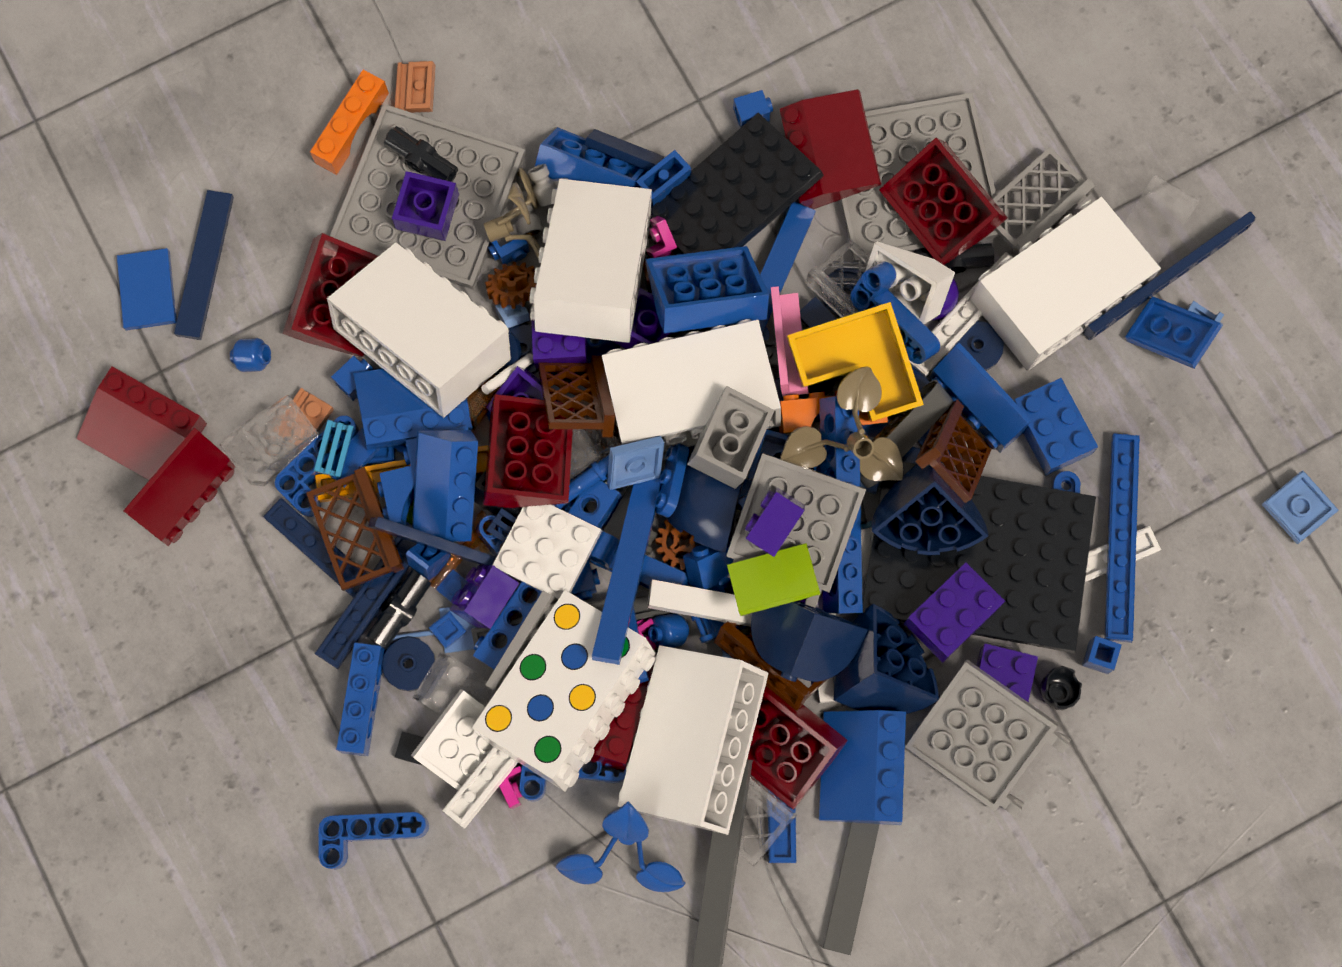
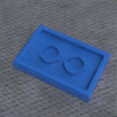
[117,248,177,331]
[1125,296,1222,369]

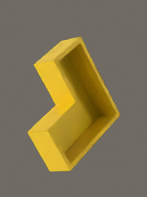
[787,302,924,422]

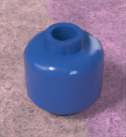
[230,338,271,372]
[648,613,689,649]

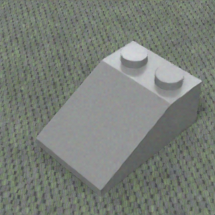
[687,386,775,489]

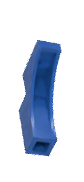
[377,426,470,526]

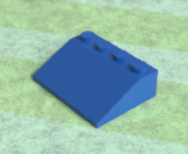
[646,246,769,333]
[353,369,472,450]
[819,710,906,825]

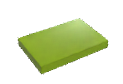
[727,543,820,616]

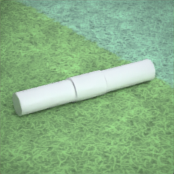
[481,353,534,395]

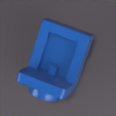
[488,240,530,265]

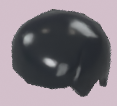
[1040,666,1082,710]

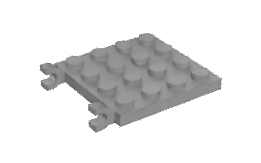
[727,453,866,608]
[905,660,1071,818]

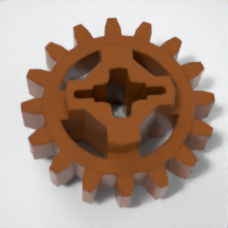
[485,262,537,309]
[655,520,696,572]

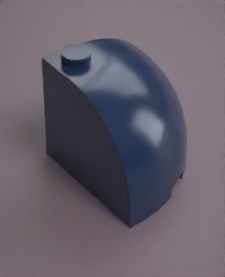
[668,452,743,552]
[872,464,989,555]
[751,601,868,682]
[834,604,939,714]

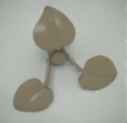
[484,168,541,264]
[780,366,903,481]

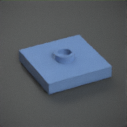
[607,436,664,490]
[1261,470,1339,544]

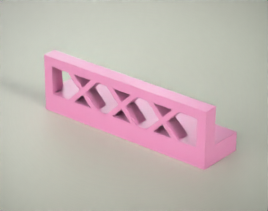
[771,286,809,396]

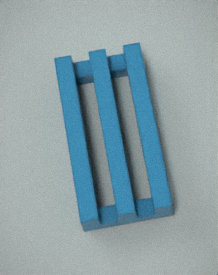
[314,420,354,478]

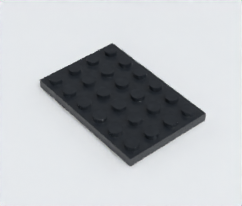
[650,113,824,254]

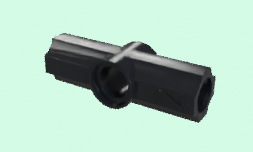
[383,126,458,182]
[914,243,994,274]
[366,570,432,650]

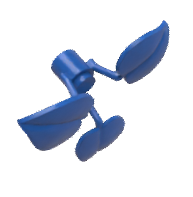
[556,801,686,892]

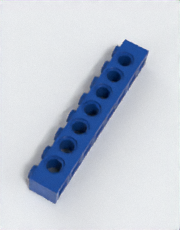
[819,396,863,613]
[473,480,622,670]

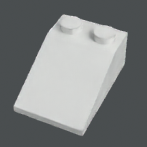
[866,241,955,324]

